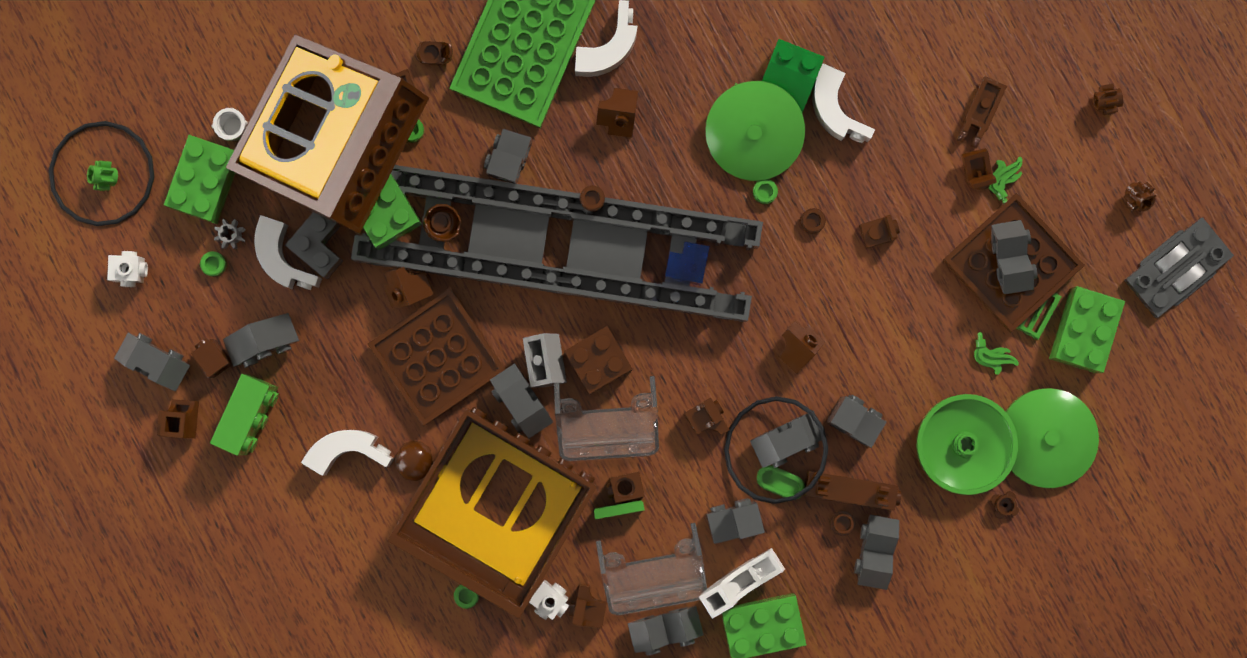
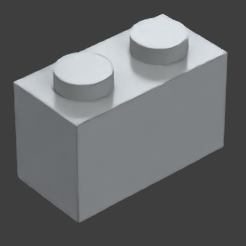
[523,333,567,387]

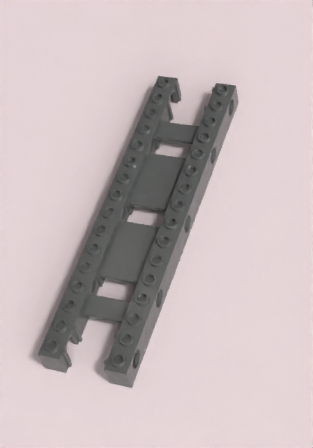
[351,165,763,322]

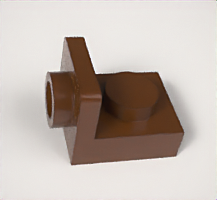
[859,215,900,249]

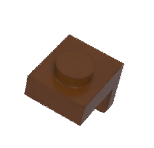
[961,148,997,190]

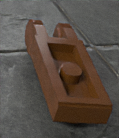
[957,76,1007,148]

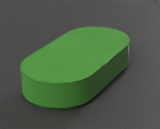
[756,465,805,499]

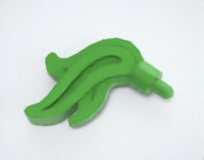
[989,157,1022,204]
[974,332,1019,375]

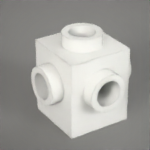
[107,251,148,287]
[529,580,569,620]

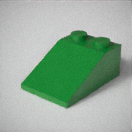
[762,39,825,113]

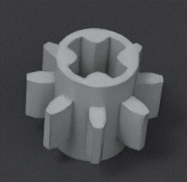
[214,219,246,249]

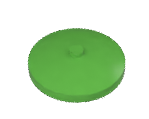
[706,81,805,181]
[1005,388,1099,488]
[916,394,1018,495]

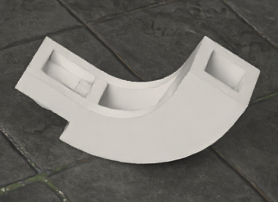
[575,0,637,77]
[812,64,875,143]
[255,215,322,290]
[301,430,394,476]
[699,548,785,619]

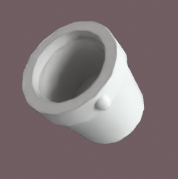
[211,108,248,141]

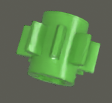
[87,161,118,191]

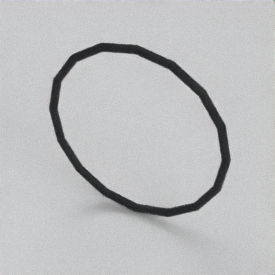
[49,121,155,226]
[724,396,829,504]

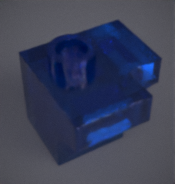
[665,242,710,286]

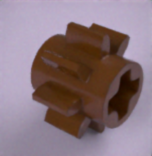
[1093,83,1124,115]
[1124,181,1156,212]

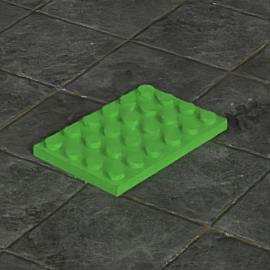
[449,0,596,129]

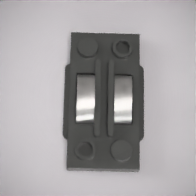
[1124,217,1234,318]

